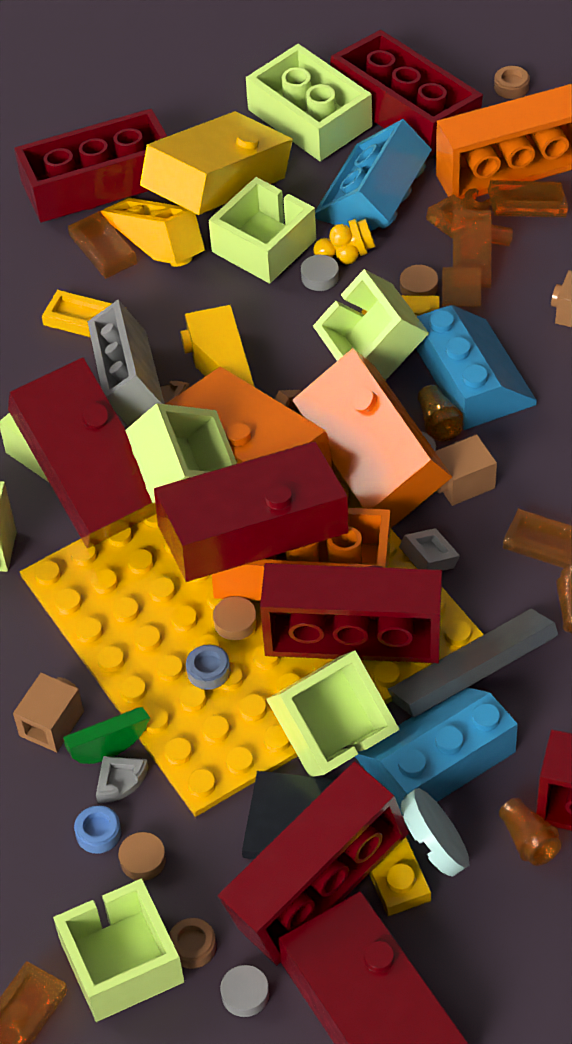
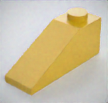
[100,198,205,267]
[180,305,254,386]

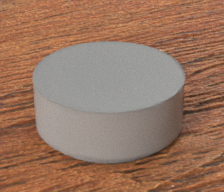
[301,254,339,291]
[220,965,269,1017]

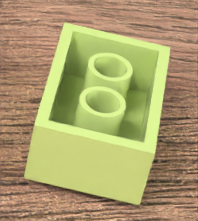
[246,44,372,161]

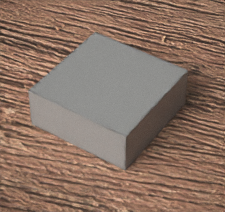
[399,528,460,571]

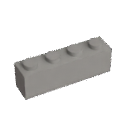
[87,300,165,427]

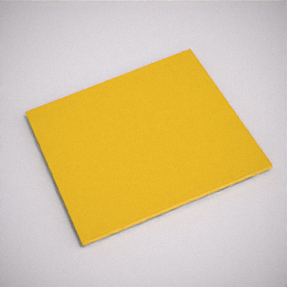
[20,463,484,817]

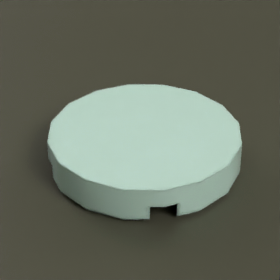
[401,788,469,877]

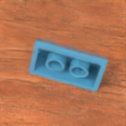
[315,119,432,231]
[416,305,537,430]
[355,687,518,815]

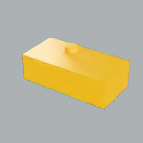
[140,111,293,215]

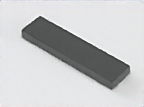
[388,608,558,717]

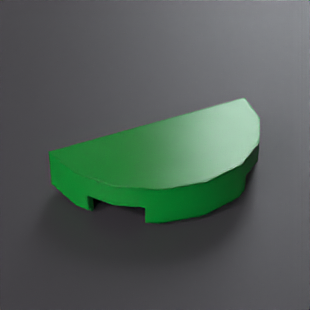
[63,707,150,764]

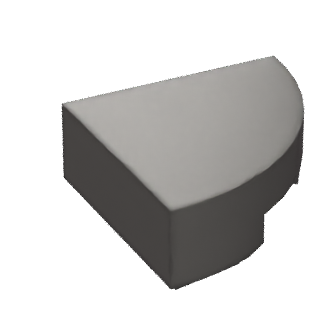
[96,756,149,803]

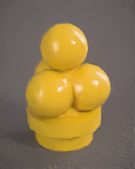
[313,218,376,265]

